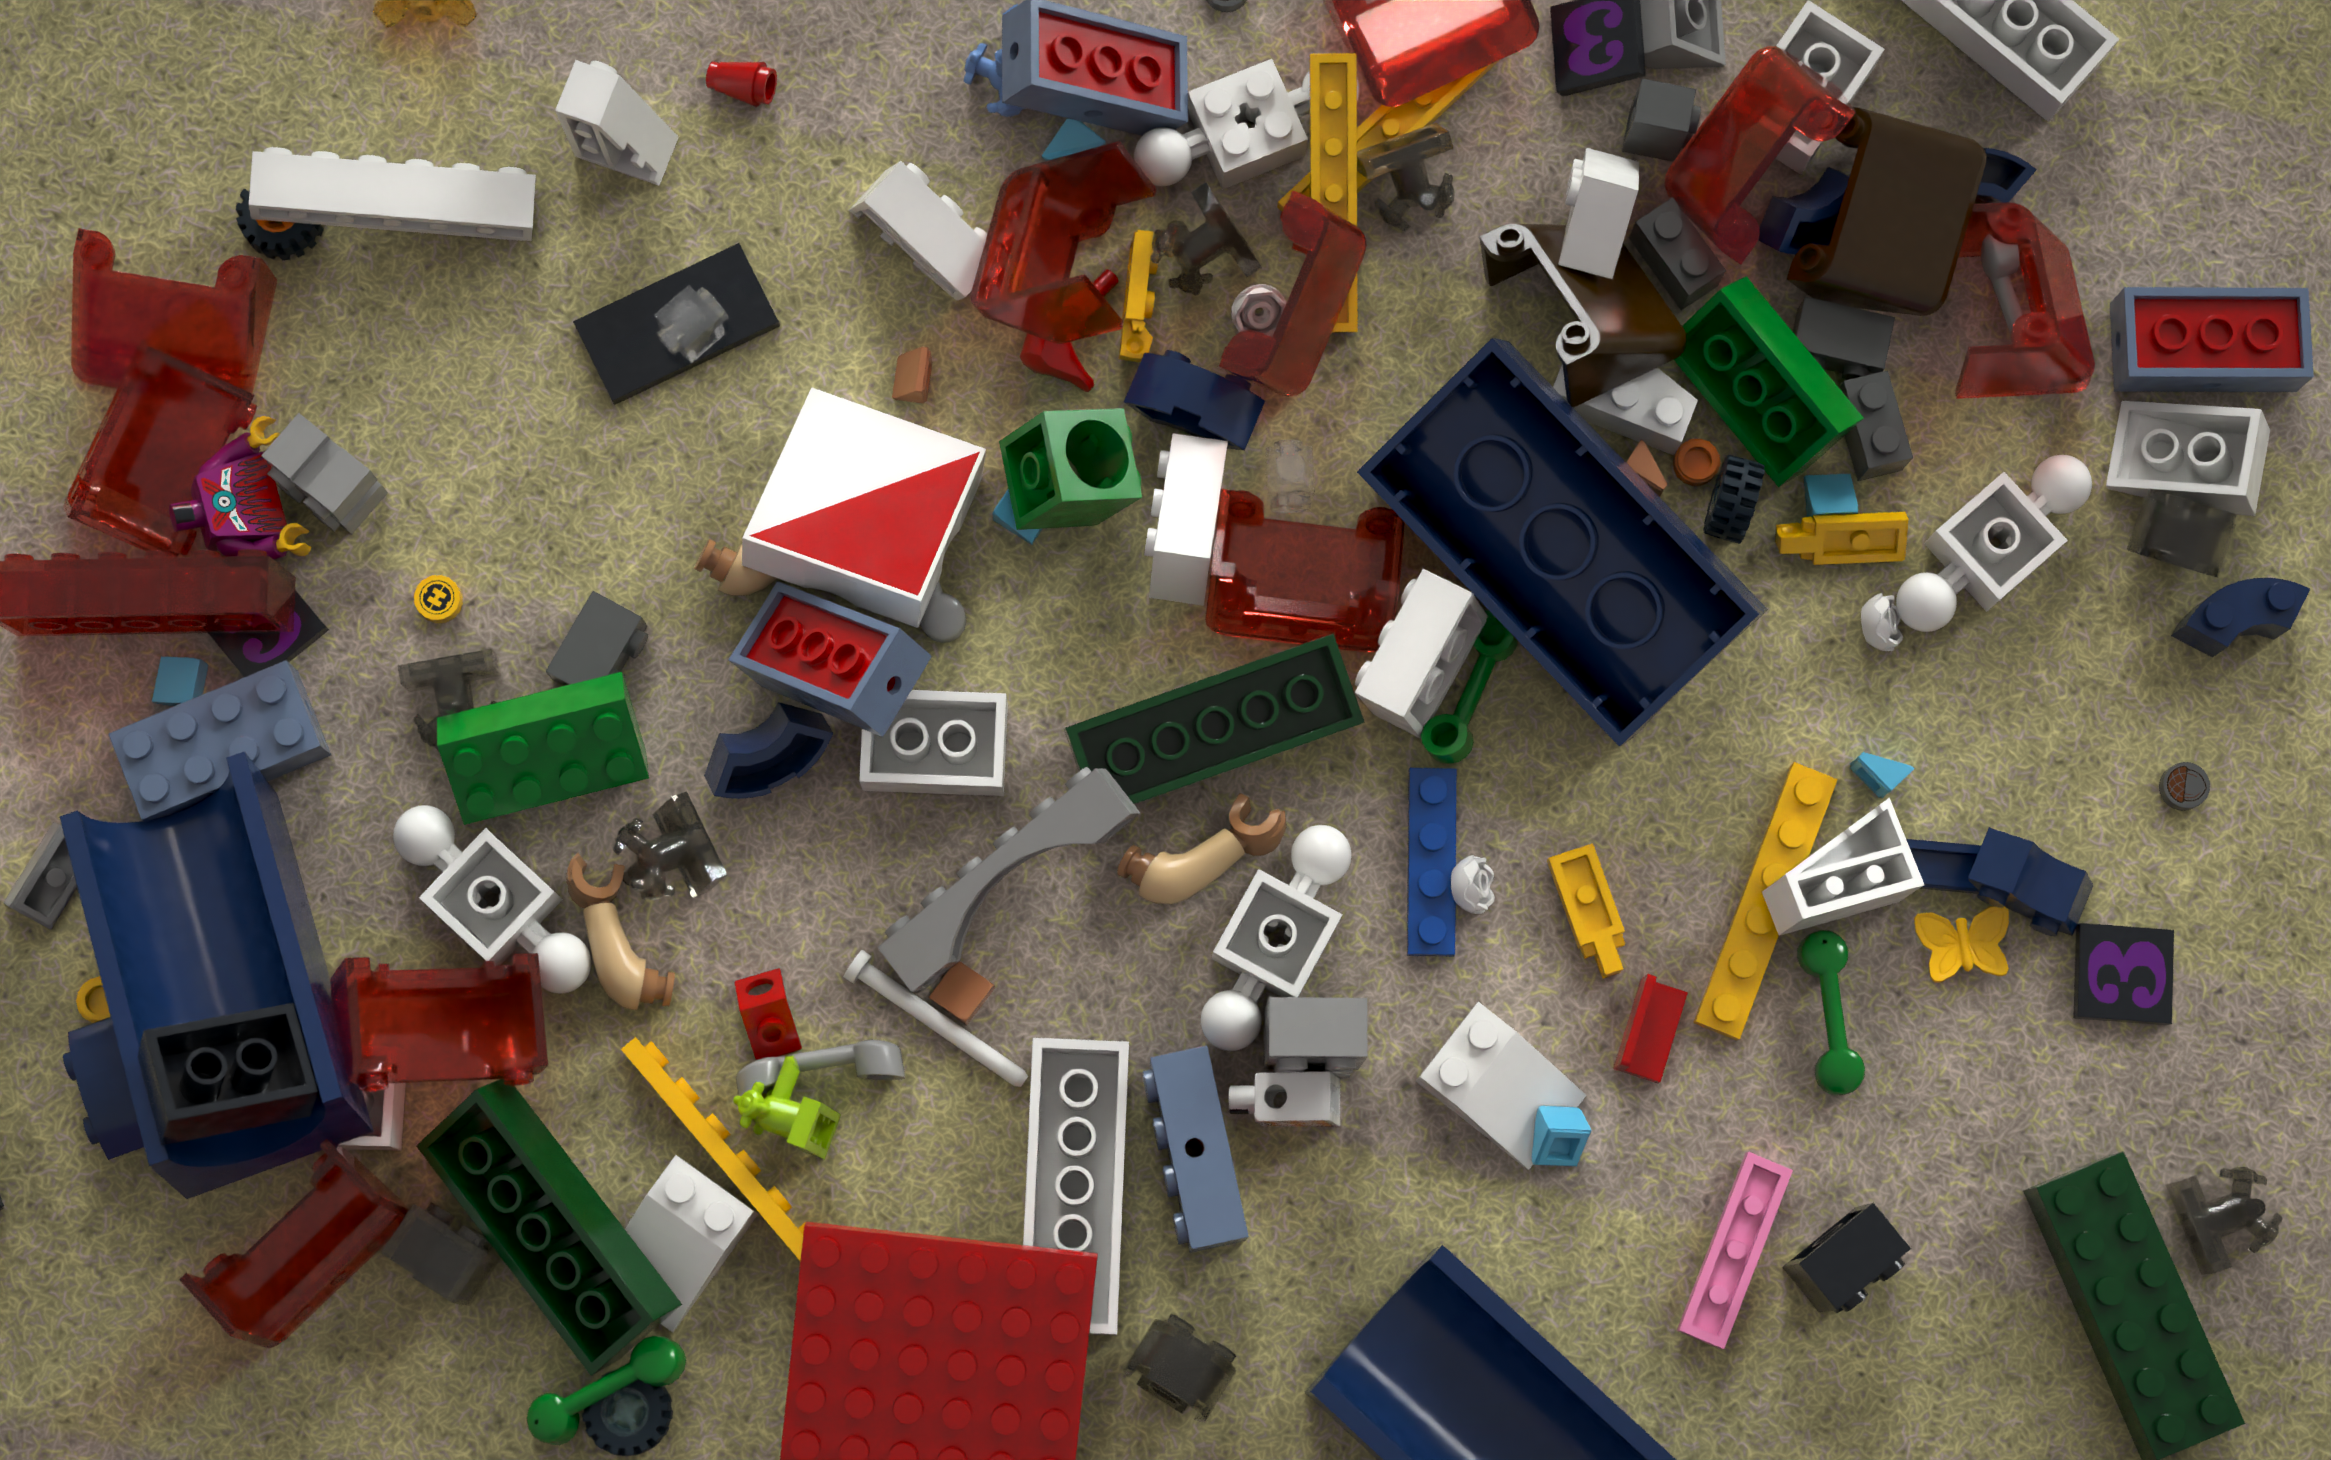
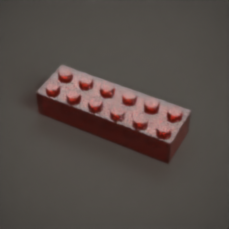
[0,549,296,636]

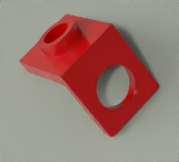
[734,968,802,1060]

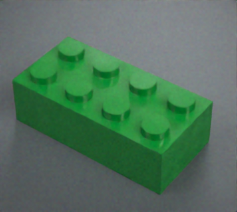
[1674,276,1864,488]
[437,672,649,825]

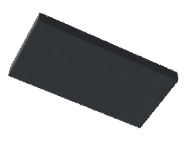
[573,243,780,405]

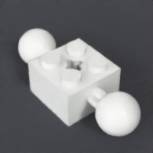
[1134,59,1360,190]
[1896,455,2092,632]
[393,805,591,994]
[1201,825,1352,1051]

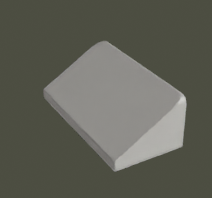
[4,822,77,930]

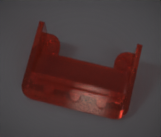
[1323,0,1539,107]
[71,228,277,407]

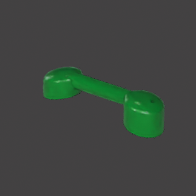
[1421,610,1518,764]
[1797,930,1865,1096]
[527,1336,686,1445]

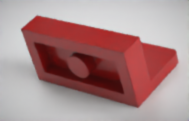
[1613,974,1688,1084]

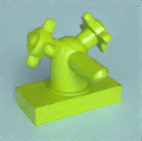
[733,1055,841,1160]

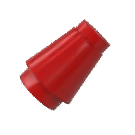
[706,61,777,107]

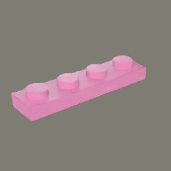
[1676,1152,1793,1349]

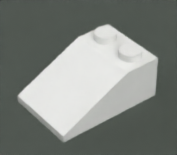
[2106,401,2270,516]
[1416,1002,1586,1170]
[625,1155,759,1332]

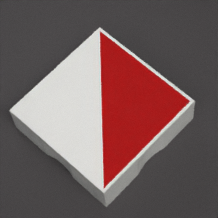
[742,388,986,628]

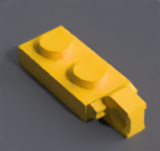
[1118,230,1160,362]
[1775,512,1909,565]
[1547,843,1625,979]

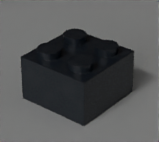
[1782,1202,1911,1314]

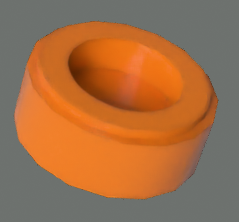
[1673,439,1720,486]

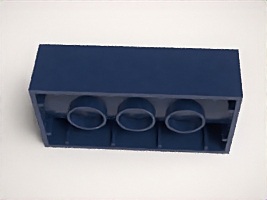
[1357,338,1768,747]
[59,751,374,1199]
[1305,1245,1676,1460]

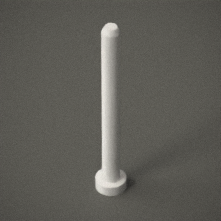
[843,950,1028,1087]

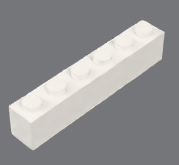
[249,147,536,241]

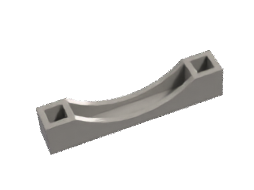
[877,767,1141,992]

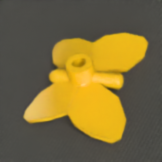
[1914,906,2009,983]

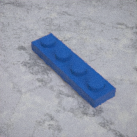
[1407,767,1457,957]

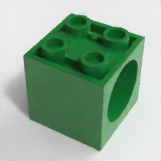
[999,408,1142,530]

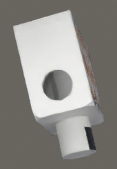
[1229,1072,1340,1127]

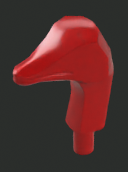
[1020,269,1119,392]

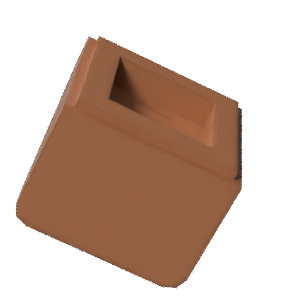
[892,347,933,404]
[1626,439,1667,497]
[929,961,995,1026]

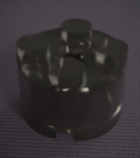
[2126,489,2237,578]
[1123,1314,1236,1422]

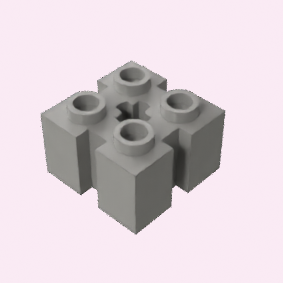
[261,413,388,535]

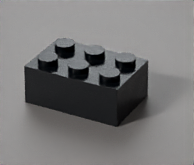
[137,1003,319,1146]

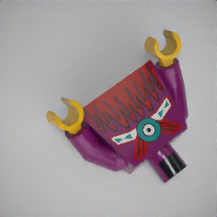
[169,416,311,566]

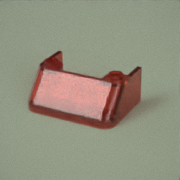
[970,141,1157,344]
[1955,202,2095,399]
[179,1139,412,1348]

